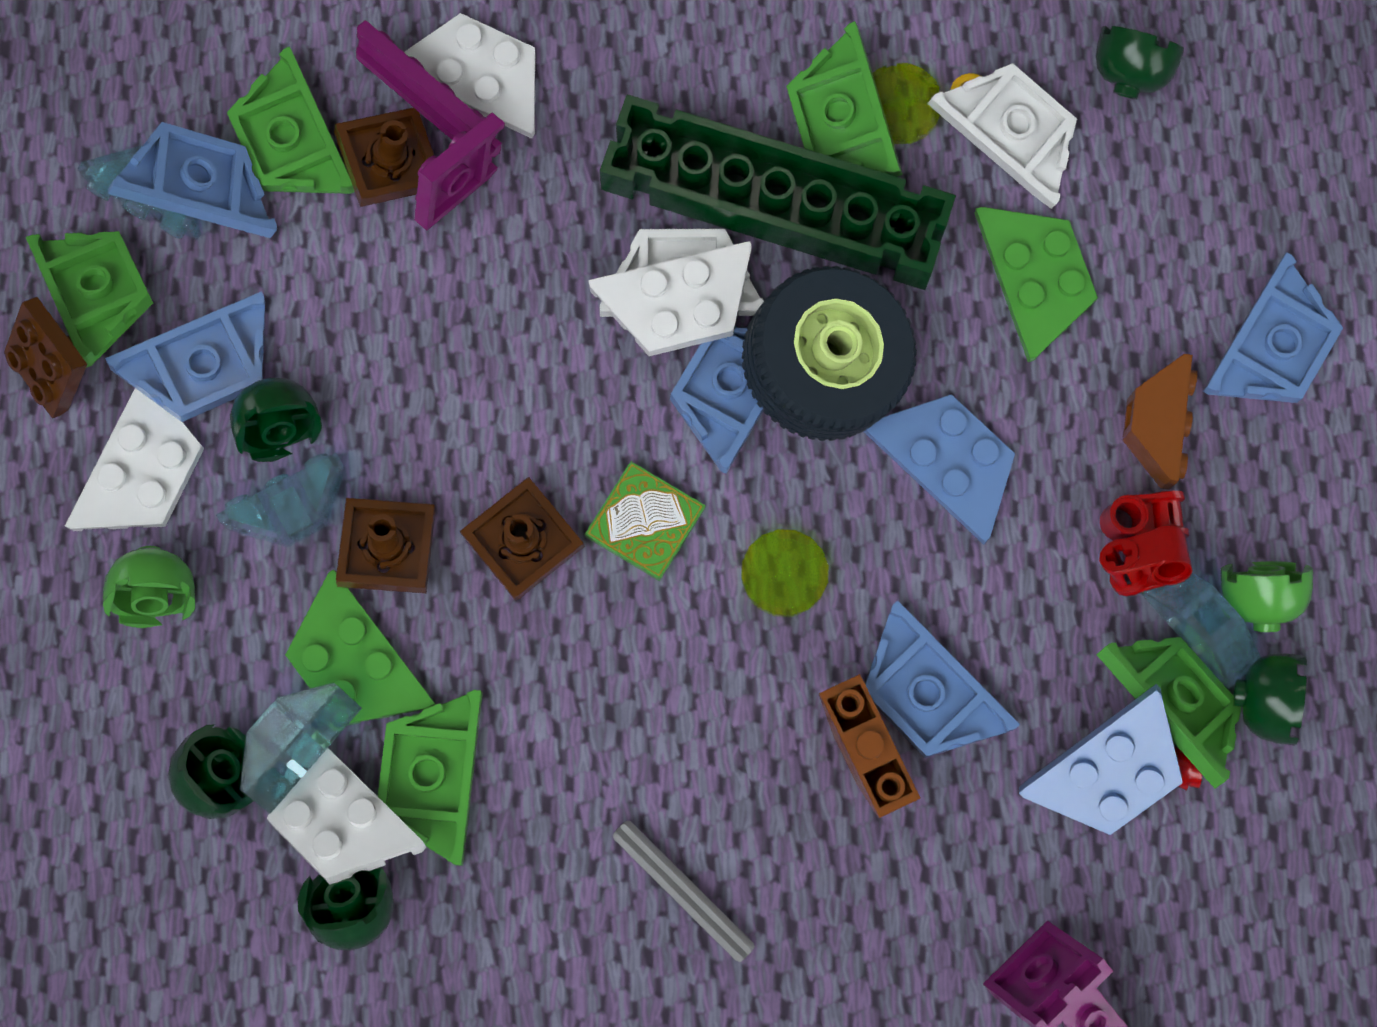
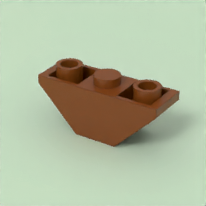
[1123,354,1197,490]
[819,674,921,818]

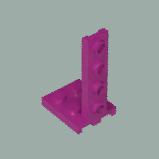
[356,20,505,231]
[983,921,1128,1027]

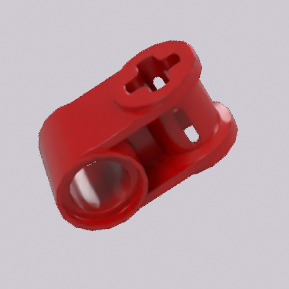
[1100,491,1189,540]
[1099,526,1192,596]

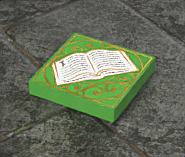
[585,461,706,581]

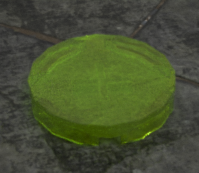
[872,63,940,144]
[741,529,829,617]

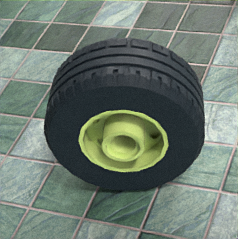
[742,266,917,441]

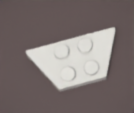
[404,13,536,138]
[927,63,1077,209]
[600,229,764,317]
[588,241,752,356]
[65,388,204,531]
[267,729,427,884]

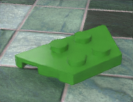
[786,21,903,177]
[227,46,355,194]
[974,207,1098,362]
[26,231,153,368]
[285,569,436,727]
[1096,637,1241,789]
[378,690,483,866]

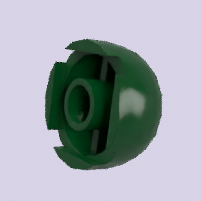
[1095,26,1184,100]
[230,378,322,462]
[1233,653,1307,746]
[168,724,264,819]
[297,867,394,951]

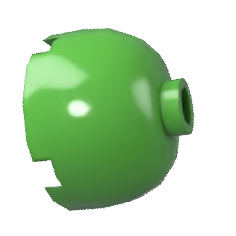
[103,546,195,628]
[1221,561,1313,632]

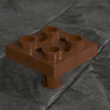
[334,107,434,207]
[4,297,87,419]
[460,477,585,601]
[336,498,436,594]

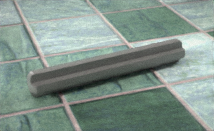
[613,820,755,962]

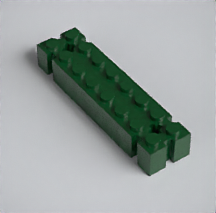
[600,94,956,290]

